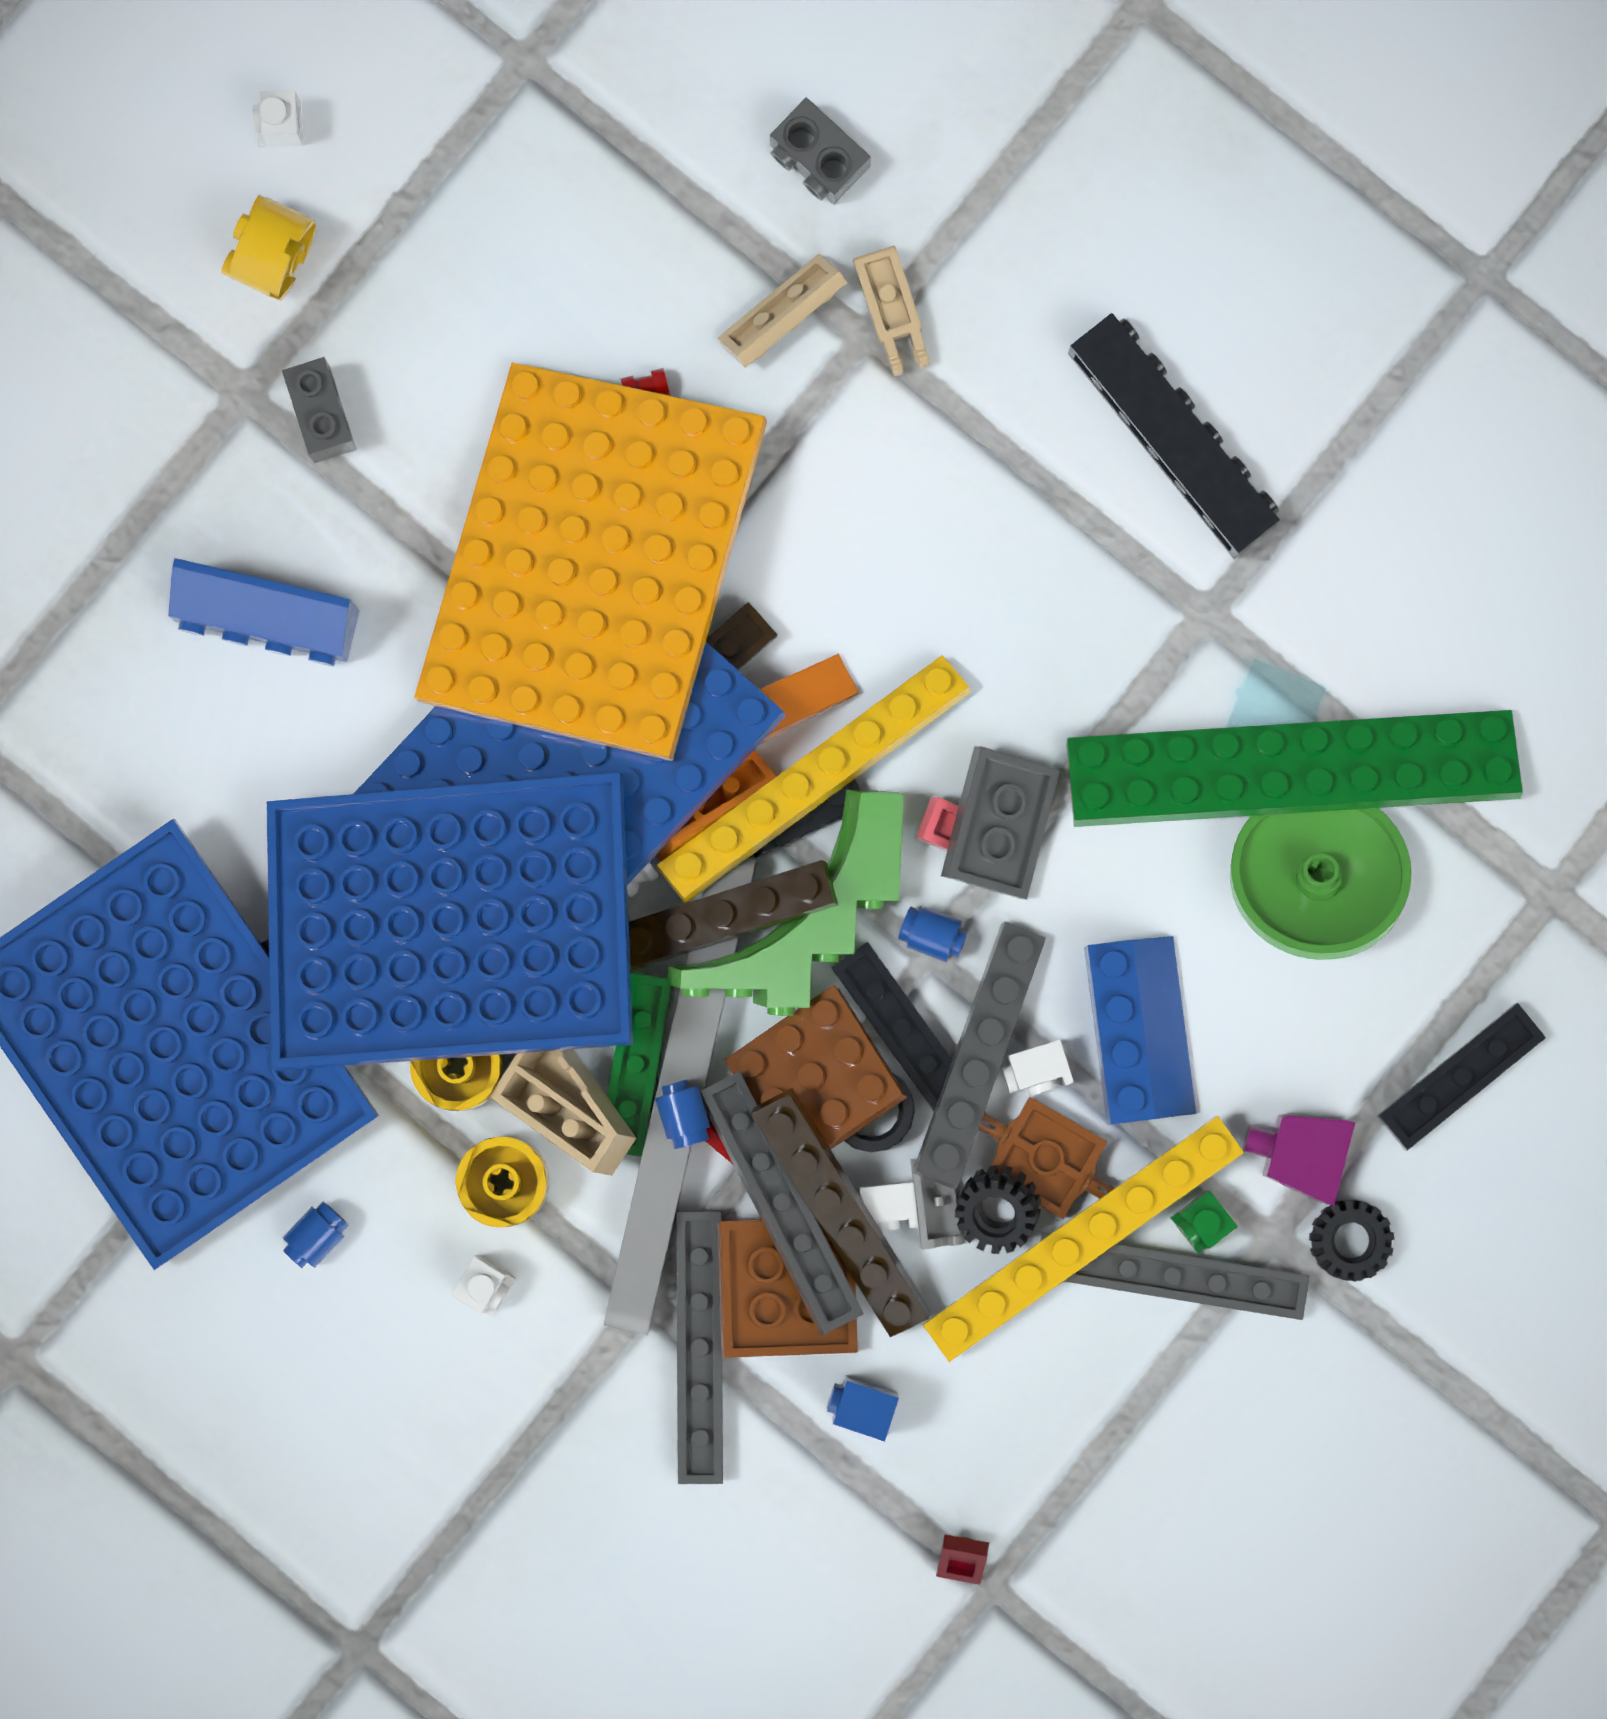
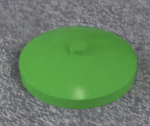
[1230,808,1412,960]

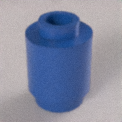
[898,906,968,963]
[655,1079,710,1149]
[282,1201,349,1268]

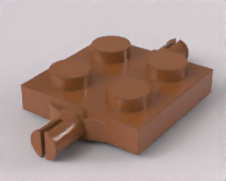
[978,1097,1115,1220]

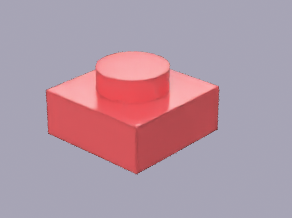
[915,796,959,852]

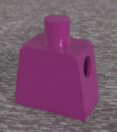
[1243,1115,1355,1206]

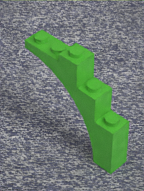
[667,790,904,1016]

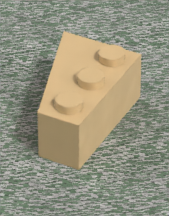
[489,1049,636,1176]

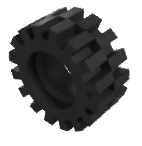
[955,1165,1041,1254]
[1309,1200,1394,1282]

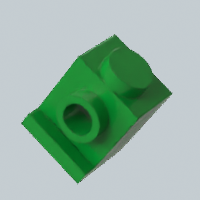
[1170,1190,1238,1253]

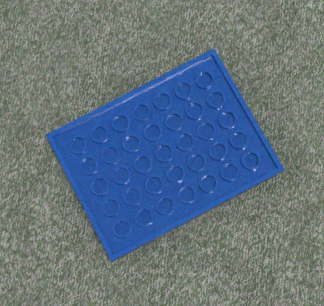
[353,642,786,885]
[266,772,633,1071]
[0,819,379,1270]

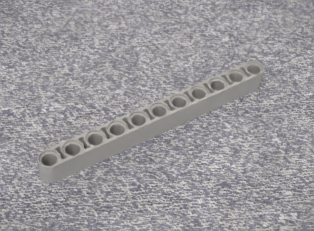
[604,856,757,1335]

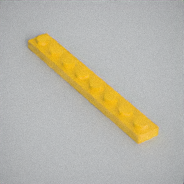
[657,655,970,903]
[923,1116,1244,1362]

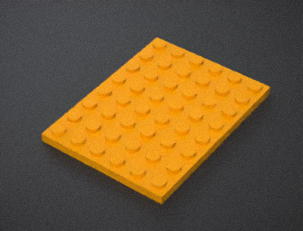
[414,362,767,761]

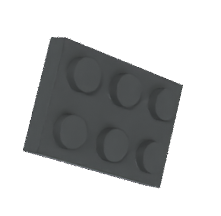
[941,746,1060,900]

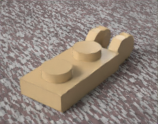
[852,245,930,376]

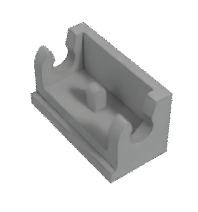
[910,1159,966,1250]

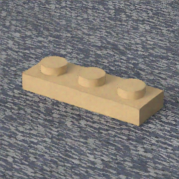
[717,254,847,368]

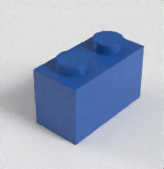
[826,1376,899,1442]

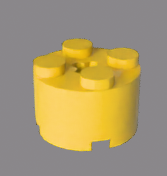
[221,194,316,301]
[410,1054,504,1111]
[455,1137,549,1228]

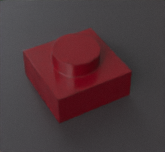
[936,1534,989,1585]

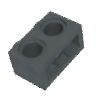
[770,97,871,205]
[282,357,357,463]

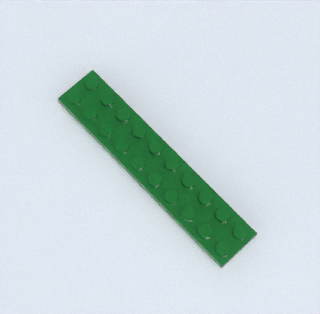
[1066,710,1523,827]

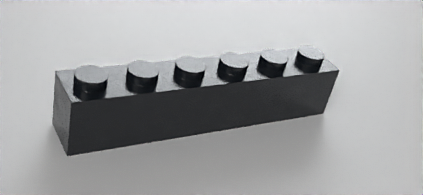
[1068,313,1280,559]

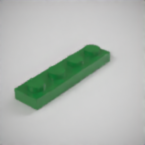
[607,972,672,1157]

